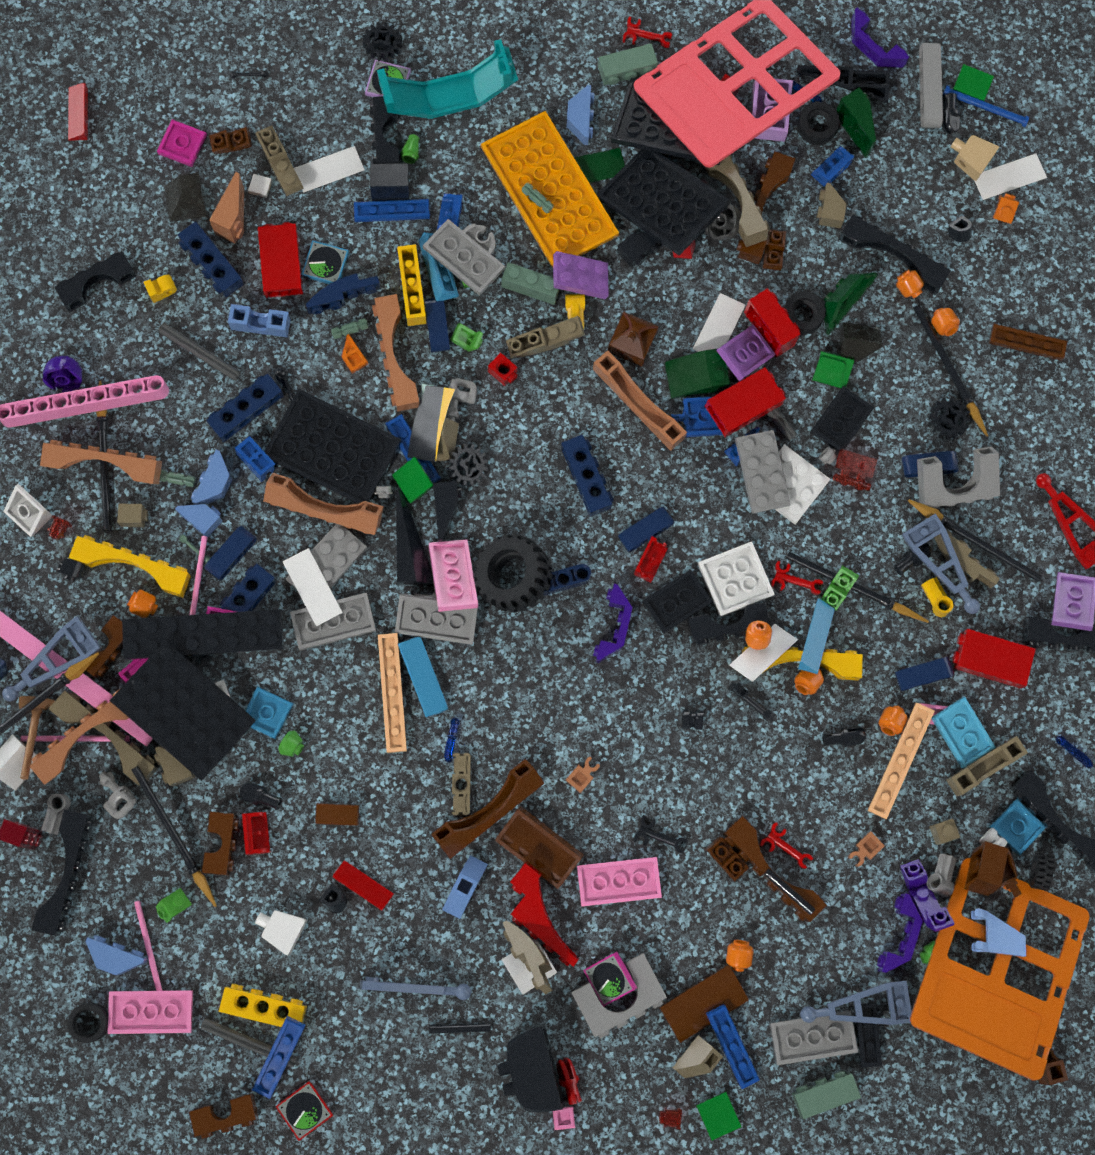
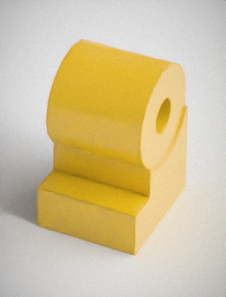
[143,275,177,303]

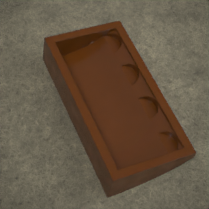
[495,806,584,889]
[659,965,749,1043]

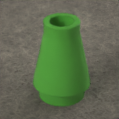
[400,134,420,164]

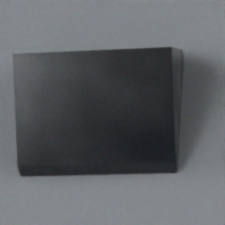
[370,163,410,201]

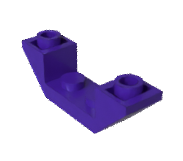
[851,7,910,68]
[593,584,632,663]
[900,859,954,932]
[877,893,923,973]

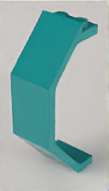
[377,39,518,119]

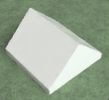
[3,484,53,537]
[0,734,37,791]
[501,939,557,994]

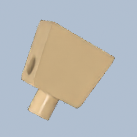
[951,135,999,181]

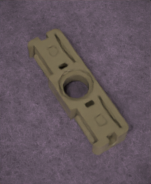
[452,753,471,816]

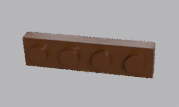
[988,324,1068,361]

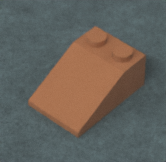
[209,172,244,244]

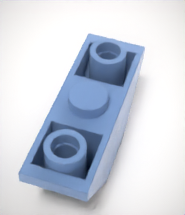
[567,85,594,145]
[191,449,232,505]
[442,855,488,919]
[86,935,148,975]

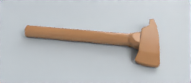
[19,696,55,780]

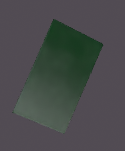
[574,148,625,183]

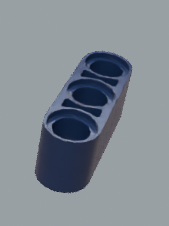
[425,298,450,353]
[901,451,959,478]
[618,506,675,553]
[204,526,257,581]
[543,564,591,596]
[895,657,955,691]

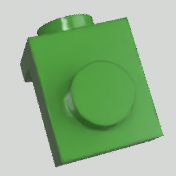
[450,323,483,352]
[156,888,192,923]

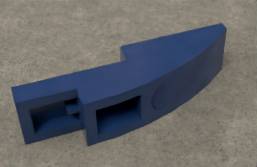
[306,273,381,315]

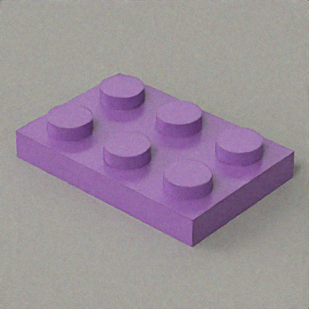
[553,251,608,299]
[717,324,776,381]
[1051,572,1095,631]

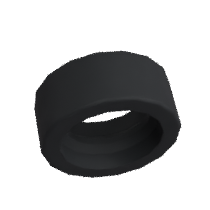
[67,1003,108,1043]

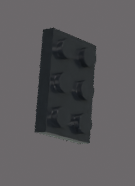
[810,386,875,454]
[642,570,713,634]

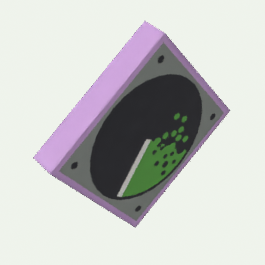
[365,59,411,97]

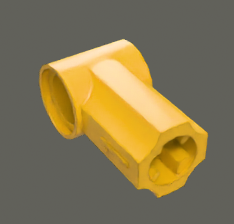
[565,294,585,329]
[921,577,953,617]

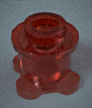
[47,515,72,540]
[659,1107,682,1130]

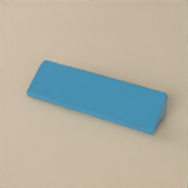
[419,232,459,301]
[798,598,835,674]
[398,637,448,717]

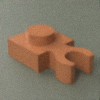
[565,757,600,793]
[848,831,884,867]

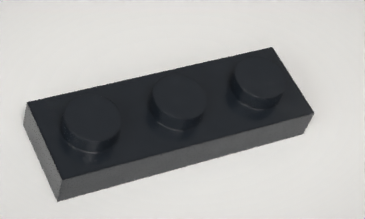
[856,1003,882,1068]

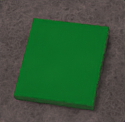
[953,64,994,101]
[812,351,854,388]
[392,457,433,503]
[696,1092,741,1141]

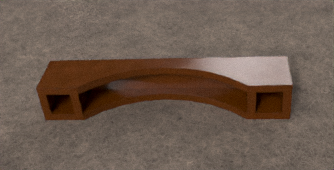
[736,151,796,265]
[431,759,544,859]
[723,816,827,922]

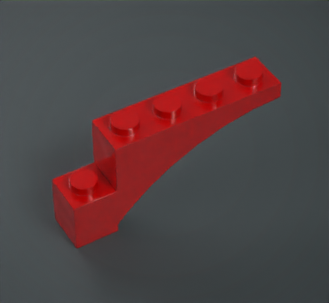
[510,862,579,967]

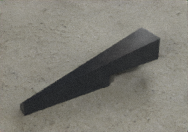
[797,65,890,103]
[396,490,434,586]

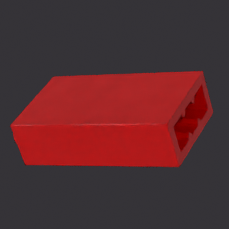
[258,222,303,298]
[705,367,786,438]
[952,629,1036,689]

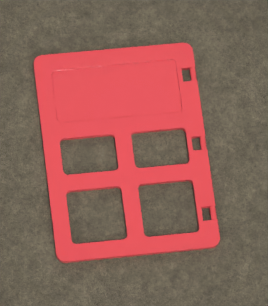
[634,0,840,168]

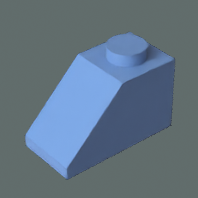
[175,504,223,537]

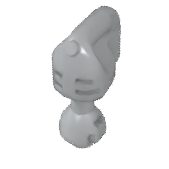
[446,378,477,422]
[99,771,137,819]

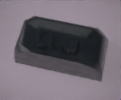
[497,1024,565,1113]

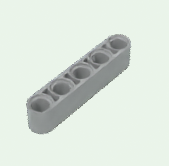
[919,43,943,128]

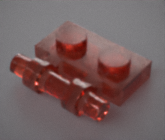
[833,449,877,491]

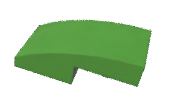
[821,565,859,611]

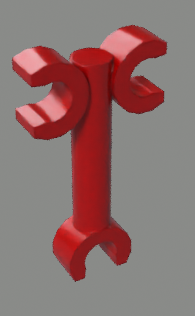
[622,16,672,48]
[770,561,823,595]
[759,822,813,869]

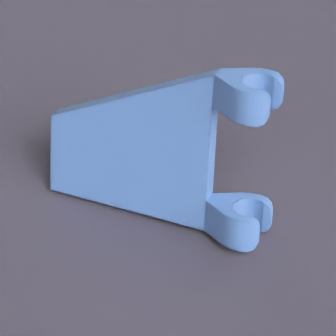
[971,908,1026,957]

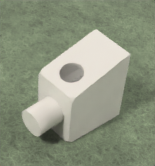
[255,910,308,956]

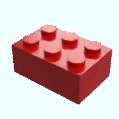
[744,288,800,358]

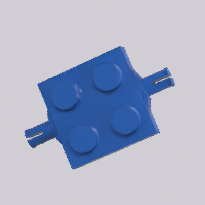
[671,397,723,437]

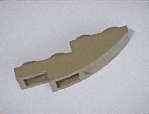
[255,125,304,196]
[506,316,585,359]
[934,529,1000,588]
[503,921,552,994]

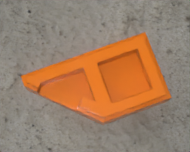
[342,334,368,374]

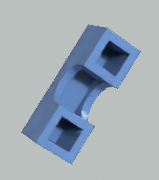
[228,304,291,338]

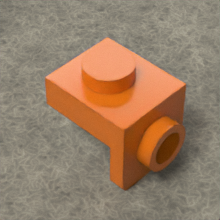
[993,193,1019,224]

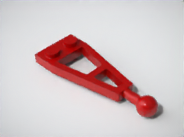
[1036,473,1095,570]

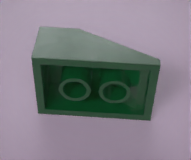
[836,87,876,158]
[665,348,730,399]

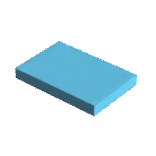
[931,697,996,768]

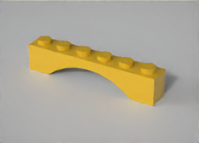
[68,535,191,598]
[742,645,863,680]

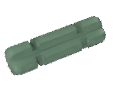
[522,183,554,213]
[331,318,368,339]
[160,470,196,487]

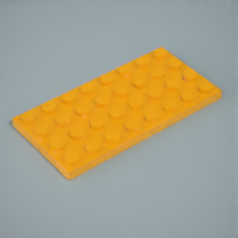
[481,111,619,268]

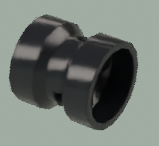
[682,709,703,730]

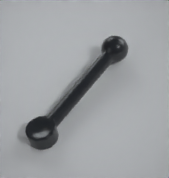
[230,71,268,79]

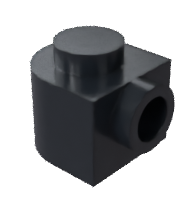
[948,215,972,242]
[57,557,85,582]
[319,884,347,913]

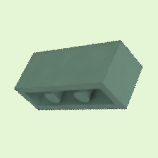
[598,43,658,85]
[501,262,561,305]
[792,1070,861,1119]

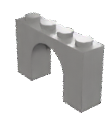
[917,446,1000,509]
[571,953,667,1039]

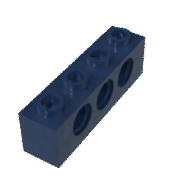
[177,221,244,298]
[206,374,284,443]
[561,435,614,517]
[220,563,277,612]

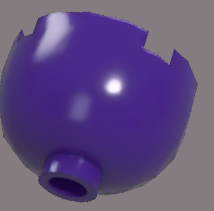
[43,356,82,392]

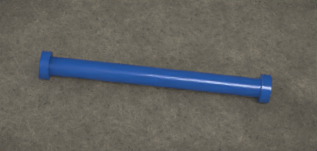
[942,85,1029,127]

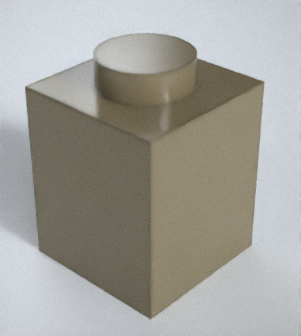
[117,504,149,527]
[929,818,960,845]

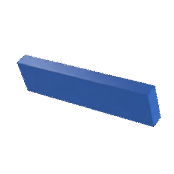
[354,199,430,222]
[385,414,441,483]
[706,1004,760,1089]
[252,1016,306,1099]

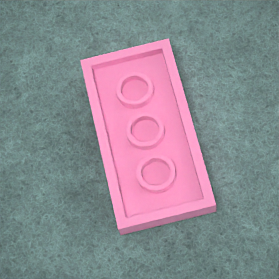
[429,540,478,612]
[577,857,662,907]
[108,990,193,1034]

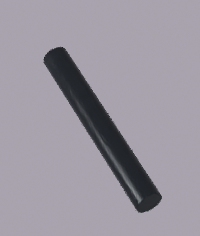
[764,868,815,915]
[429,1023,491,1034]

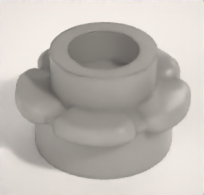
[819,447,836,464]
[374,486,393,498]

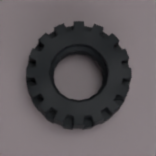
[1029,852,1055,891]

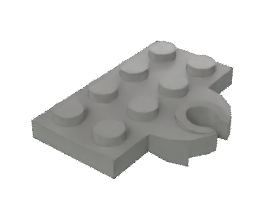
[423,219,505,296]

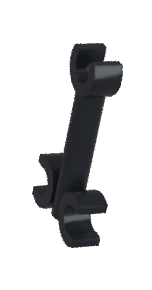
[728,683,775,721]
[633,815,688,853]

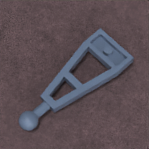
[902,513,980,614]
[2,616,102,702]
[360,976,471,1000]
[800,980,912,1025]

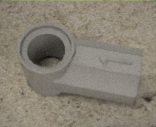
[41,794,71,835]
[927,854,957,897]

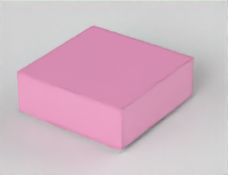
[553,1106,575,1130]

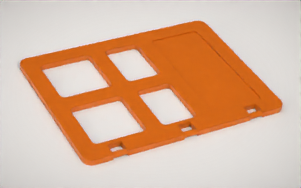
[910,858,1090,1081]

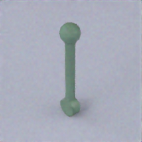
[179,535,211,563]

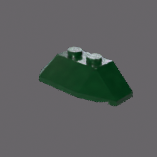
[824,272,879,335]

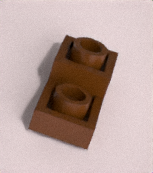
[209,127,252,154]
[762,229,786,271]
[315,803,359,826]
[705,836,749,882]

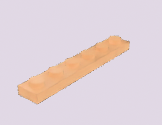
[378,633,407,753]
[867,702,935,819]

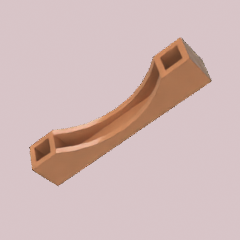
[372,294,419,412]
[593,350,687,451]
[40,440,162,484]
[263,473,384,535]
[29,688,129,785]

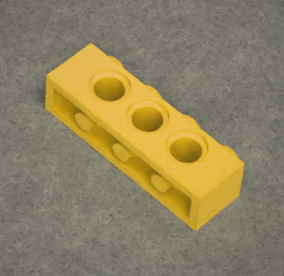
[397,244,427,326]
[218,984,307,1027]

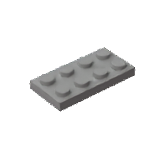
[735,430,791,514]
[286,524,367,590]
[290,592,376,651]
[395,593,478,645]
[770,1011,858,1065]

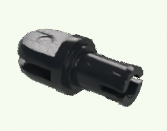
[942,93,960,134]
[894,543,932,575]
[822,726,866,747]
[240,782,283,810]

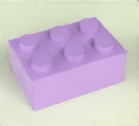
[750,78,793,142]

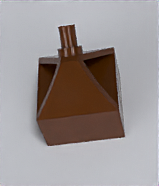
[608,312,659,367]
[964,841,1022,898]

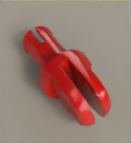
[556,1058,582,1105]

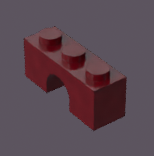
[0,819,43,850]

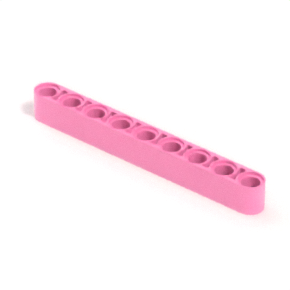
[0,375,169,428]

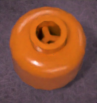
[896,269,924,298]
[931,308,960,336]
[127,590,158,618]
[745,621,772,650]
[794,669,824,695]
[878,706,908,736]
[726,940,754,972]

